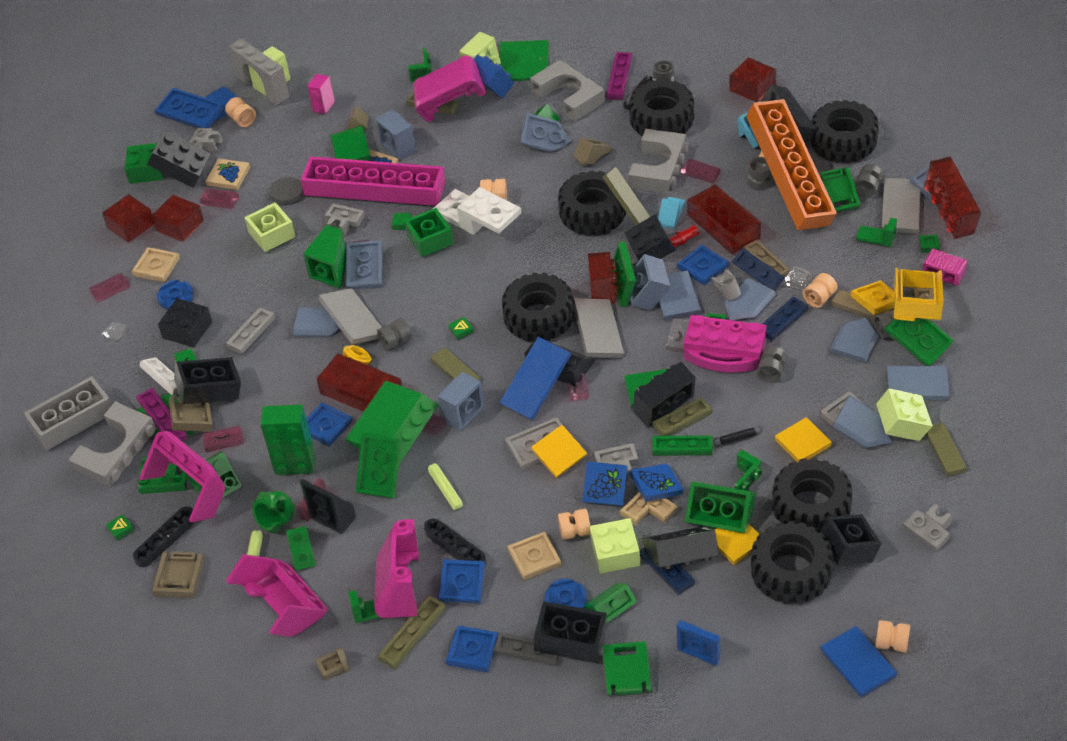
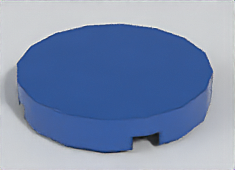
[157,280,194,309]
[545,579,587,609]

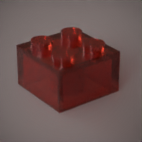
[729,57,776,102]
[102,194,155,243]
[151,195,204,242]
[588,251,617,304]

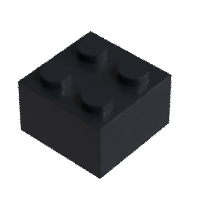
[624,214,676,260]
[158,298,212,348]
[820,514,882,565]

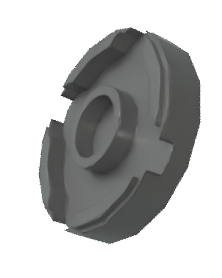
[269,177,304,205]

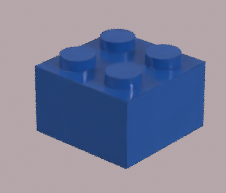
[474,54,514,98]

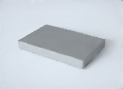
[504,417,562,470]

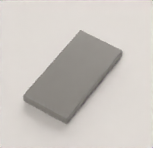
[882,178,920,234]
[319,288,381,344]
[573,298,624,358]

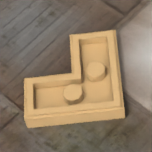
[620,492,678,525]

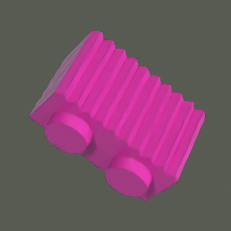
[307,74,335,114]
[923,249,967,286]

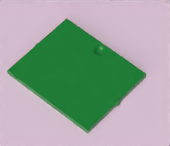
[499,40,549,81]

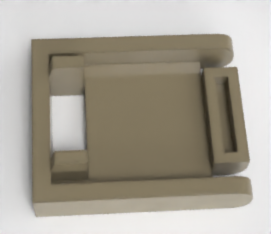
[169,396,212,432]
[152,552,205,598]

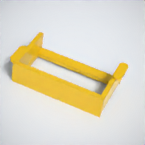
[893,268,944,321]

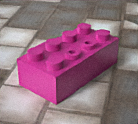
[684,315,766,372]

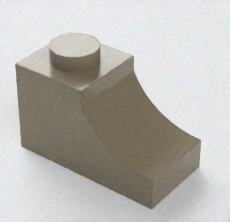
[573,137,612,166]

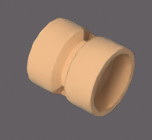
[225,97,256,127]
[480,179,507,200]
[803,273,838,308]
[557,508,590,540]
[875,620,910,653]

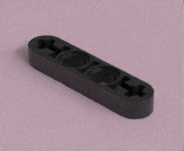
[133,506,195,567]
[424,518,487,567]

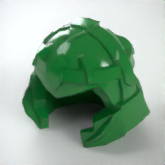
[252,491,295,533]

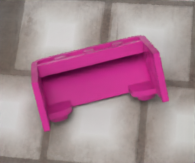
[139,431,225,522]
[226,554,328,637]

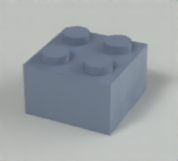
[376,109,416,161]
[630,254,670,311]
[438,372,484,431]

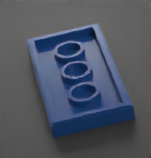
[154,88,225,128]
[500,337,571,421]

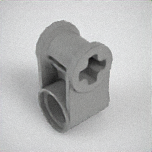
[711,269,741,300]

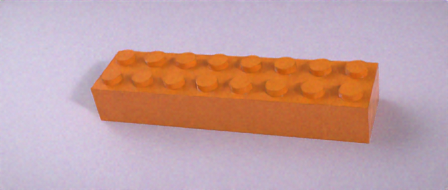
[746,99,837,231]

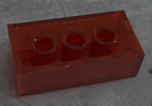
[924,156,981,239]
[687,184,761,255]
[316,353,403,412]

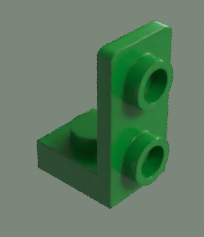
[408,47,432,82]
[856,218,897,247]
[734,449,762,490]
[286,526,315,570]
[348,590,380,624]

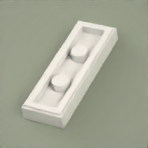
[140,357,179,395]

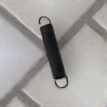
[713,426,762,446]

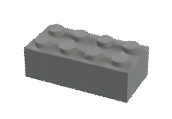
[24,376,112,451]

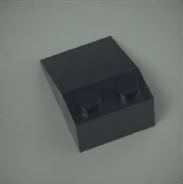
[300,479,356,534]

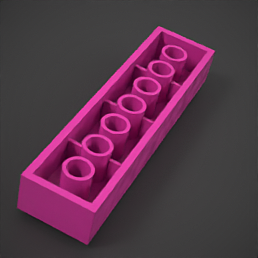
[301,157,446,206]

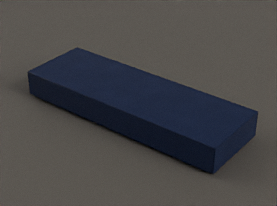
[732,248,785,291]
[763,296,808,341]
[640,547,695,595]

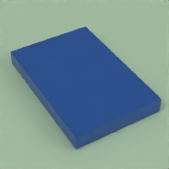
[820,626,897,698]

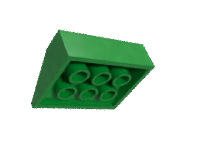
[345,381,439,465]

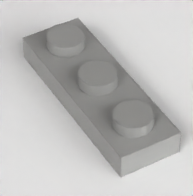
[226,307,276,355]

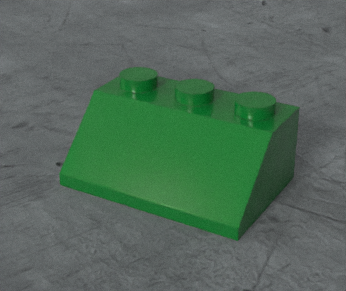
[685,481,757,533]

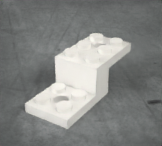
[433,187,522,235]

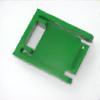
[820,167,861,213]
[138,457,188,494]
[603,641,651,696]

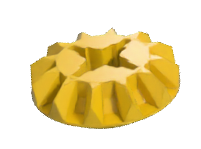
[342,345,372,366]

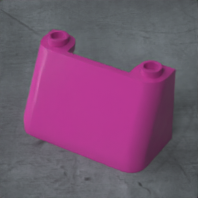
[413,56,486,122]
[374,519,419,618]

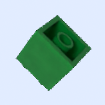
[303,225,346,289]

